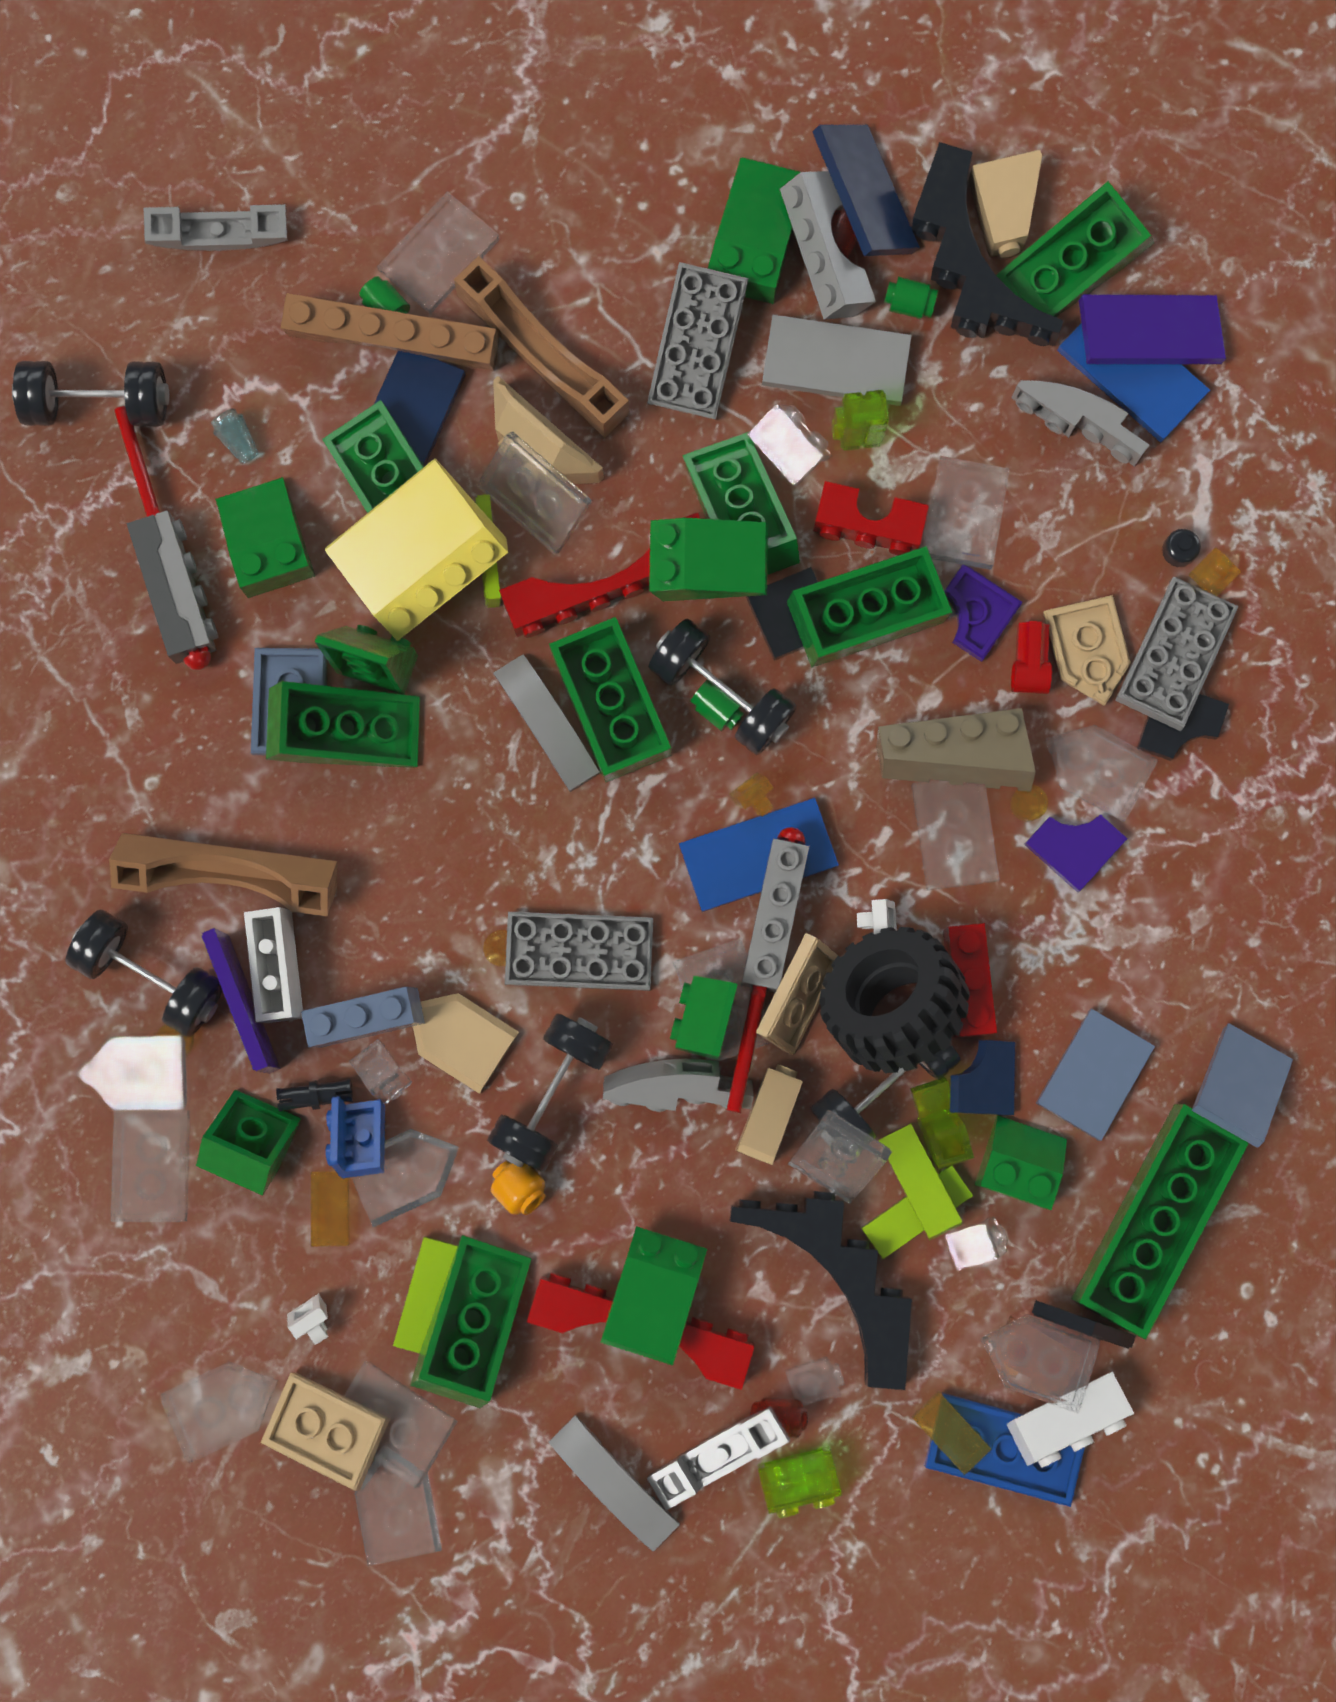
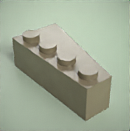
[876,708,1036,792]

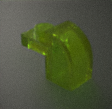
[910,1077,974,1169]

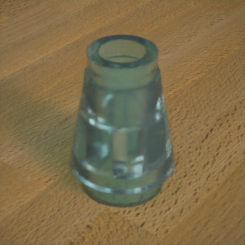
[211,408,259,464]

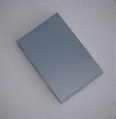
[251,648,328,756]
[1036,1009,1155,1141]
[1192,1023,1293,1148]

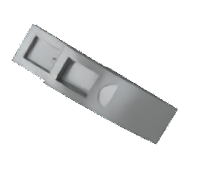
[1011,380,1149,466]
[603,1059,754,1112]

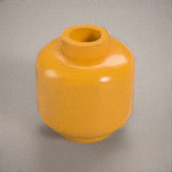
[491,1161,546,1215]

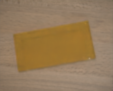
[311,1171,350,1247]
[912,1391,991,1475]

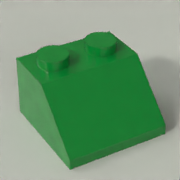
[670,976,738,1060]
[196,1090,301,1196]
[974,1115,1067,1210]

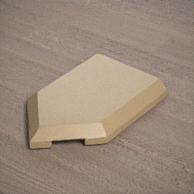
[1043,595,1131,706]
[413,993,519,1094]

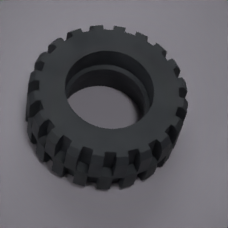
[819,927,970,1073]

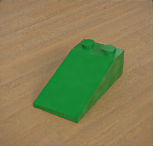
[708,157,800,304]
[996,181,1155,317]
[322,400,425,513]
[682,432,800,575]
[315,625,418,695]
[266,681,420,768]
[410,1235,532,1408]

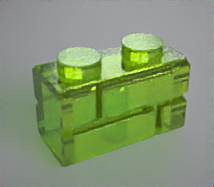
[832,390,889,451]
[757,1446,842,1518]

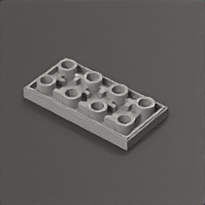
[647,262,748,420]
[762,314,911,406]
[1115,576,1239,731]
[505,912,653,991]

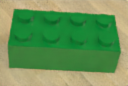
[787,546,952,668]
[549,617,672,783]

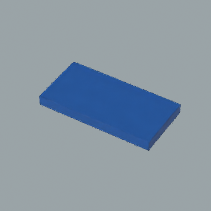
[1057,323,1210,443]
[679,798,839,912]
[924,1392,1085,1507]

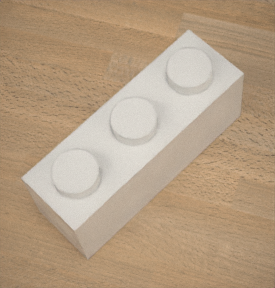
[244,907,303,1023]
[1007,1372,1134,1468]

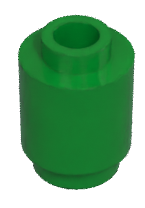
[359,276,410,314]
[884,276,938,319]
[690,680,745,732]

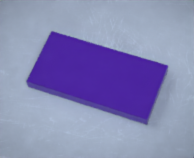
[1079,294,1226,364]
[201,928,281,1074]

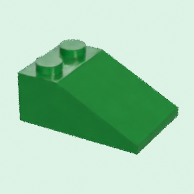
[216,477,315,598]
[649,518,768,602]
[600,1226,707,1366]

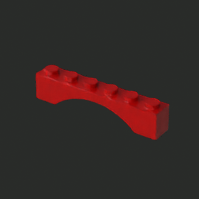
[499,512,701,638]
[527,1272,755,1390]

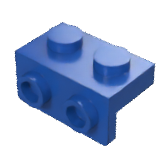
[325,1096,385,1179]

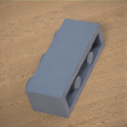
[301,986,425,1048]

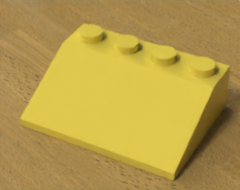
[325,458,508,641]

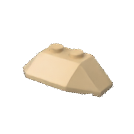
[493,376,604,485]

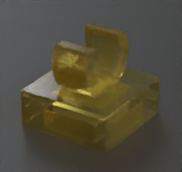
[1188,547,1241,596]
[729,773,774,817]

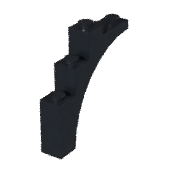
[911,142,1064,347]
[729,1191,912,1390]

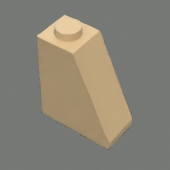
[968,150,1042,258]
[735,1064,803,1165]

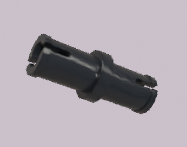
[276,1078,353,1112]

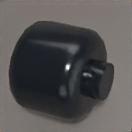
[1162,529,1201,567]

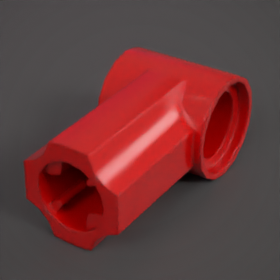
[1011,621,1052,694]

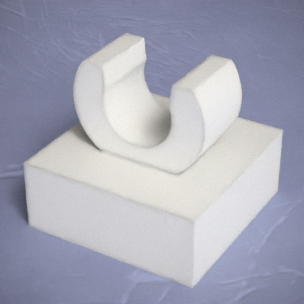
[857,899,897,935]
[287,1294,328,1345]

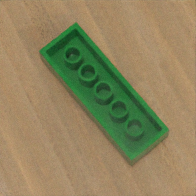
[1071,1104,1249,1340]

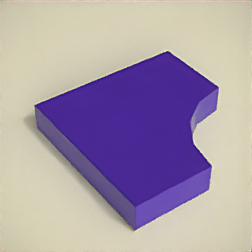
[944,563,1023,662]
[1024,814,1128,893]

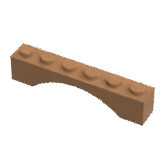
[453,256,630,438]
[281,293,500,371]
[109,833,337,916]

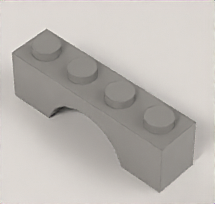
[780,171,876,319]

